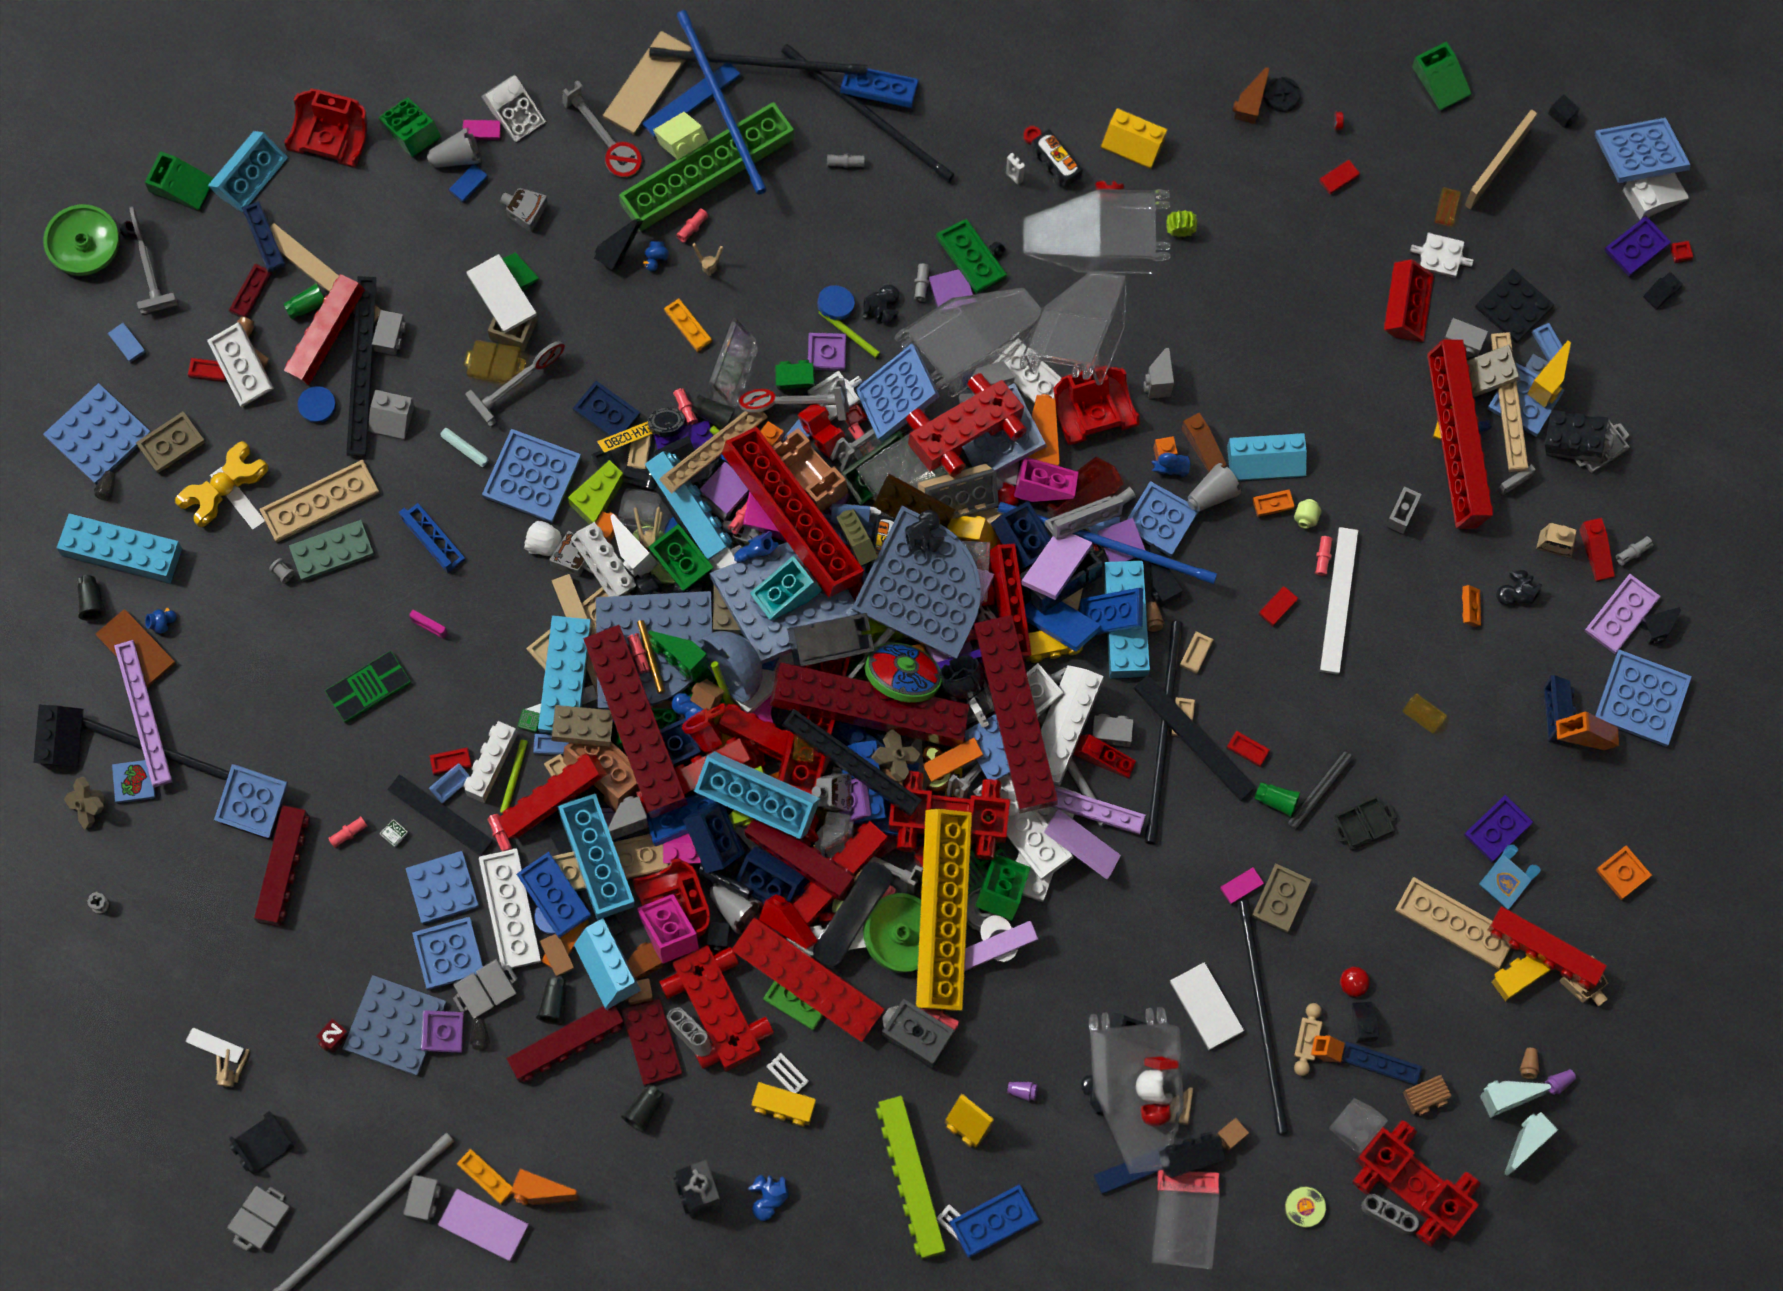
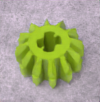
[1166,210,1197,238]

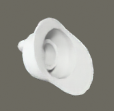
[980,915,1018,962]

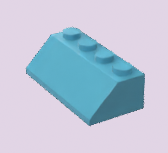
[208,131,288,212]
[1227,433,1306,481]
[574,919,641,1010]

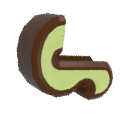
[923,745,954,795]

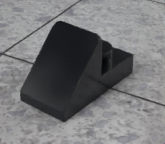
[1643,272,1683,309]

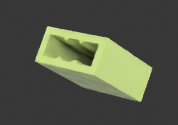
[653,112,708,160]

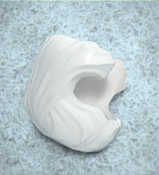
[524,521,562,556]
[1136,1069,1173,1105]

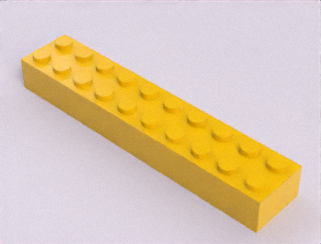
[916,809,972,1011]

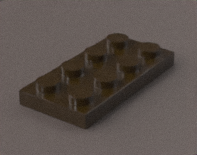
[873,474,956,528]

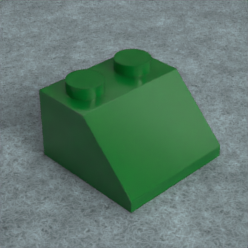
[775,360,815,389]

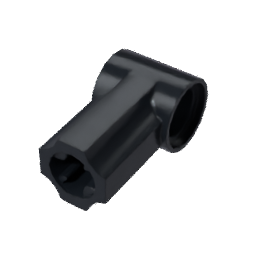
[622,466,658,492]

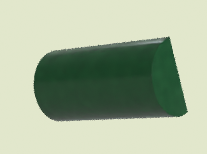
[841,431,921,506]

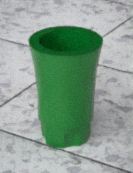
[284,283,324,319]
[1255,782,1301,817]

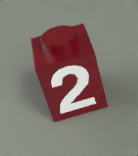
[316,1019,348,1053]

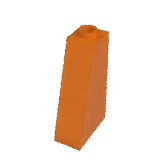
[1021,394,1059,466]
[1556,712,1619,750]

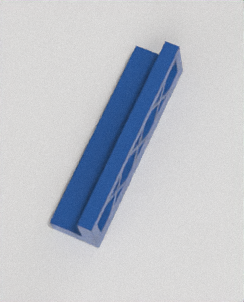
[398,503,465,573]

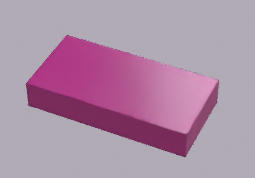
[463,120,501,140]
[409,610,447,639]
[1220,868,1264,905]

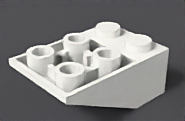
[481,75,546,142]

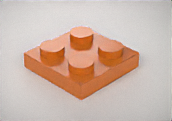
[1596,846,1652,900]

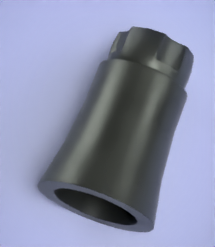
[691,395,735,430]
[77,575,105,621]
[536,977,566,1024]
[621,1085,664,1132]

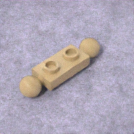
[1294,1003,1322,1076]

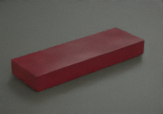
[229,264,272,318]

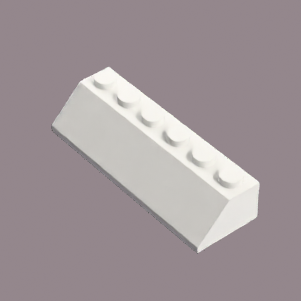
[1041,665,1104,786]

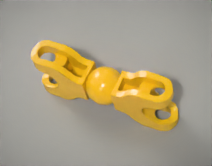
[175,441,269,527]

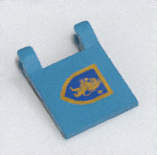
[1479,845,1541,910]

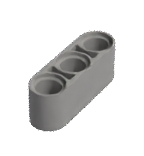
[667,1008,712,1057]
[1361,1194,1419,1235]

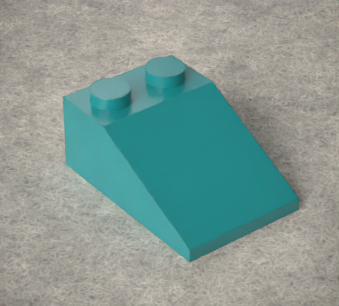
[750,556,823,621]

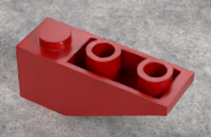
[1073,734,1136,778]

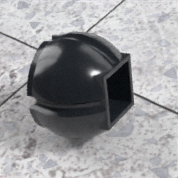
[940,656,985,702]

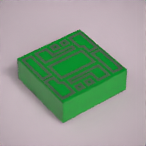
[517,709,540,733]

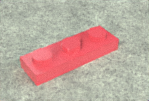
[1157,1170,1219,1194]

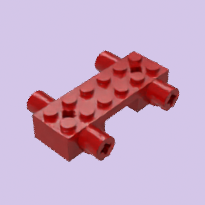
[906,373,1027,477]
[889,771,1010,860]
[659,945,774,1072]
[1352,1120,1481,1247]

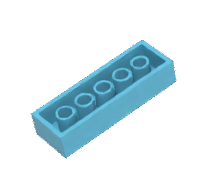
[645,451,733,560]
[57,514,182,583]
[1103,561,1150,678]
[538,616,592,734]
[694,751,820,839]
[558,793,635,920]

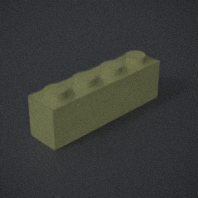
[836,509,878,566]

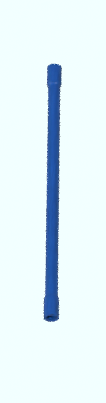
[677,10,767,195]
[997,502,1217,584]

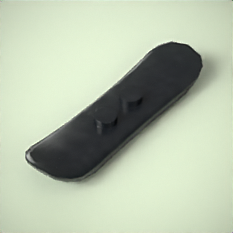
[813,862,893,967]

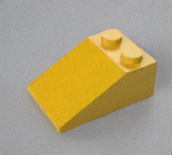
[1527,341,1571,407]
[945,1094,993,1148]

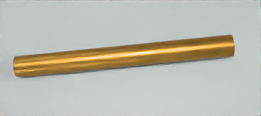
[637,620,665,694]

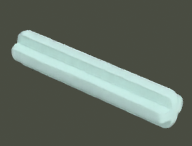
[441,428,489,467]

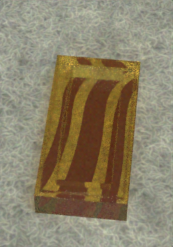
[1434,187,1461,226]

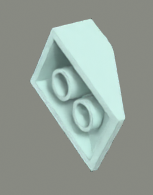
[1480,1081,1551,1118]
[1505,1112,1557,1176]

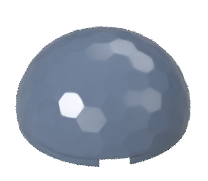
[699,631,762,703]

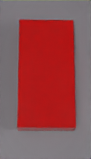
[1319,160,1360,195]
[188,358,226,382]
[1258,586,1298,626]
[1227,731,1270,767]
[429,747,472,775]
[1144,1056,1178,1070]

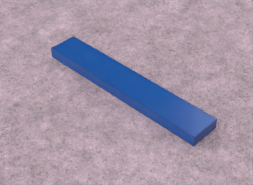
[643,63,740,139]

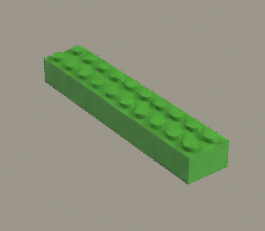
[619,102,794,232]

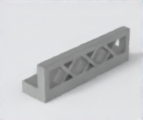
[1045,496,1123,539]

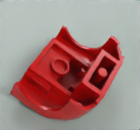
[284,89,367,168]
[1053,364,1140,445]
[633,859,710,940]

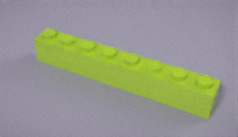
[876,1096,945,1260]

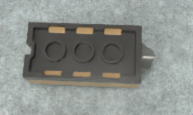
[918,464,1003,519]

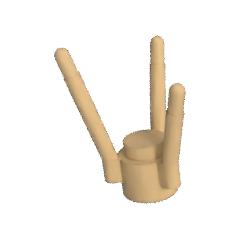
[693,243,723,276]
[634,507,663,547]
[216,1049,250,1087]

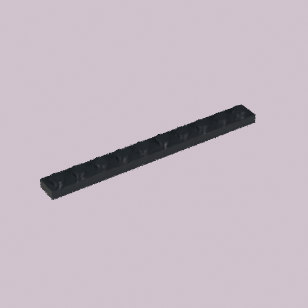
[346,276,377,457]

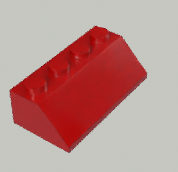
[1384,259,1434,342]

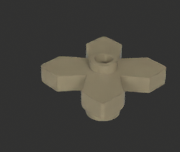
[872,729,920,782]
[64,777,105,829]

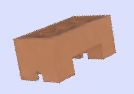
[773,428,848,513]
[563,742,640,812]

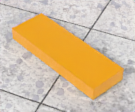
[664,298,712,352]
[457,1149,512,1205]

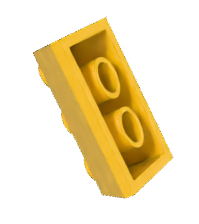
[1101,108,1167,169]

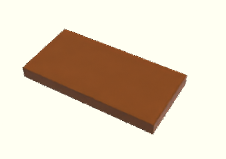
[95,609,176,688]

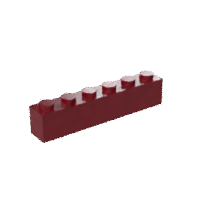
[254,806,310,927]
[744,819,855,901]
[506,1005,624,1083]

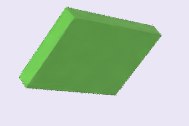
[763,981,823,1031]

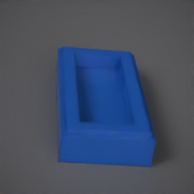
[449,164,488,203]

